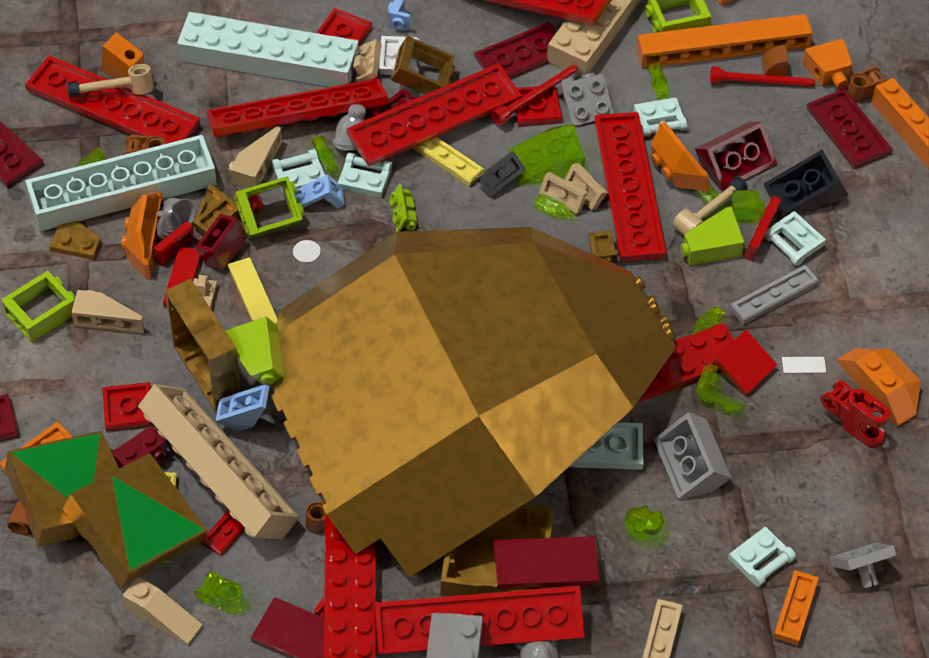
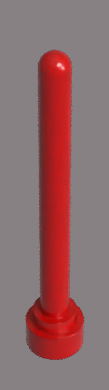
[491,65,578,126]
[710,66,815,87]

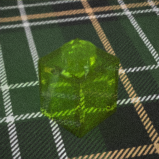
[730,190,765,222]

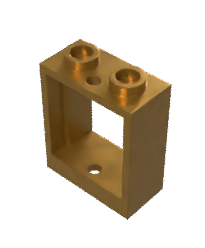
[391,35,455,95]

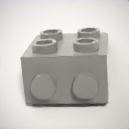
[556,73,614,126]

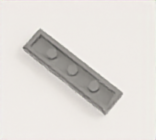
[730,265,819,325]

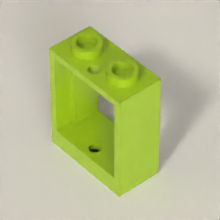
[645,0,712,33]
[234,176,304,239]
[1,271,76,342]

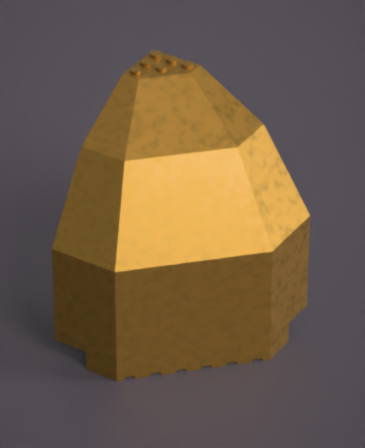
[267,227,676,577]

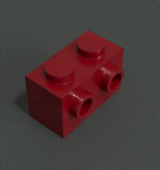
[195,214,248,270]
[111,426,168,469]

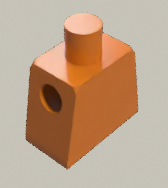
[101,32,152,79]
[803,39,852,90]

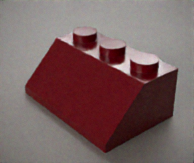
[695,122,777,190]

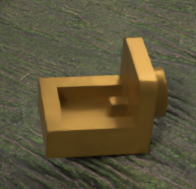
[588,230,618,262]

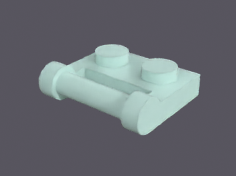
[633,98,687,138]
[271,149,325,196]
[338,153,392,198]
[764,211,826,266]
[728,527,796,587]

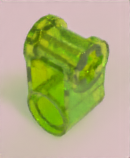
[194,571,245,614]

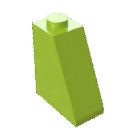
[680,207,744,266]
[225,317,284,385]

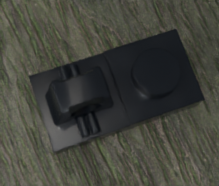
[476,151,526,196]

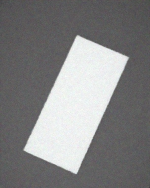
[782,357,826,373]

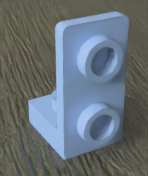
[295,174,345,208]

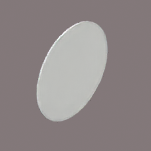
[293,240,321,262]

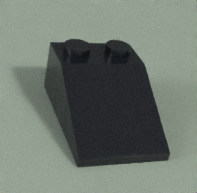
[763,149,849,218]

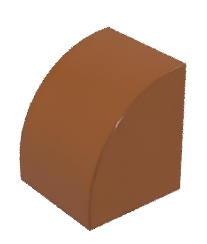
[761,45,789,76]

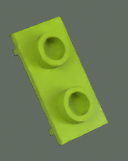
[390,183,418,232]

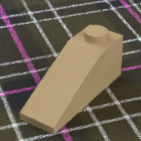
[228,127,282,188]
[72,290,145,334]
[123,576,203,646]

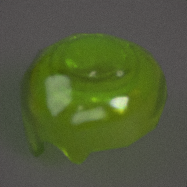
[624,505,665,541]

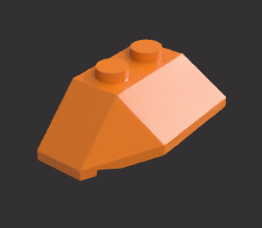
[651,120,710,192]
[121,192,163,279]
[836,348,921,428]

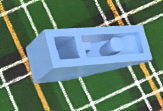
[215,384,270,432]

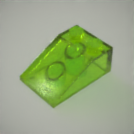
[508,124,585,186]

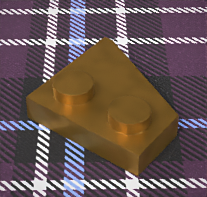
[193,184,240,235]
[49,221,101,260]

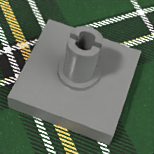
[829,542,896,588]

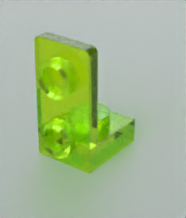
[695,364,745,412]

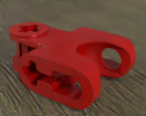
[820,380,890,448]

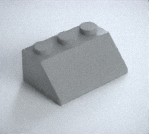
[654,412,732,500]
[427,613,483,658]

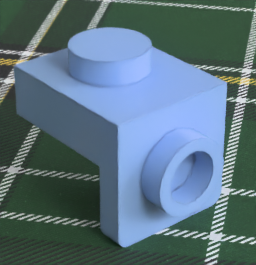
[387,0,411,32]

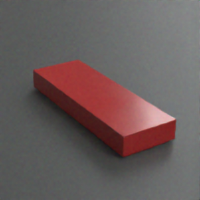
[743,196,781,261]
[163,247,201,307]
[201,510,245,556]

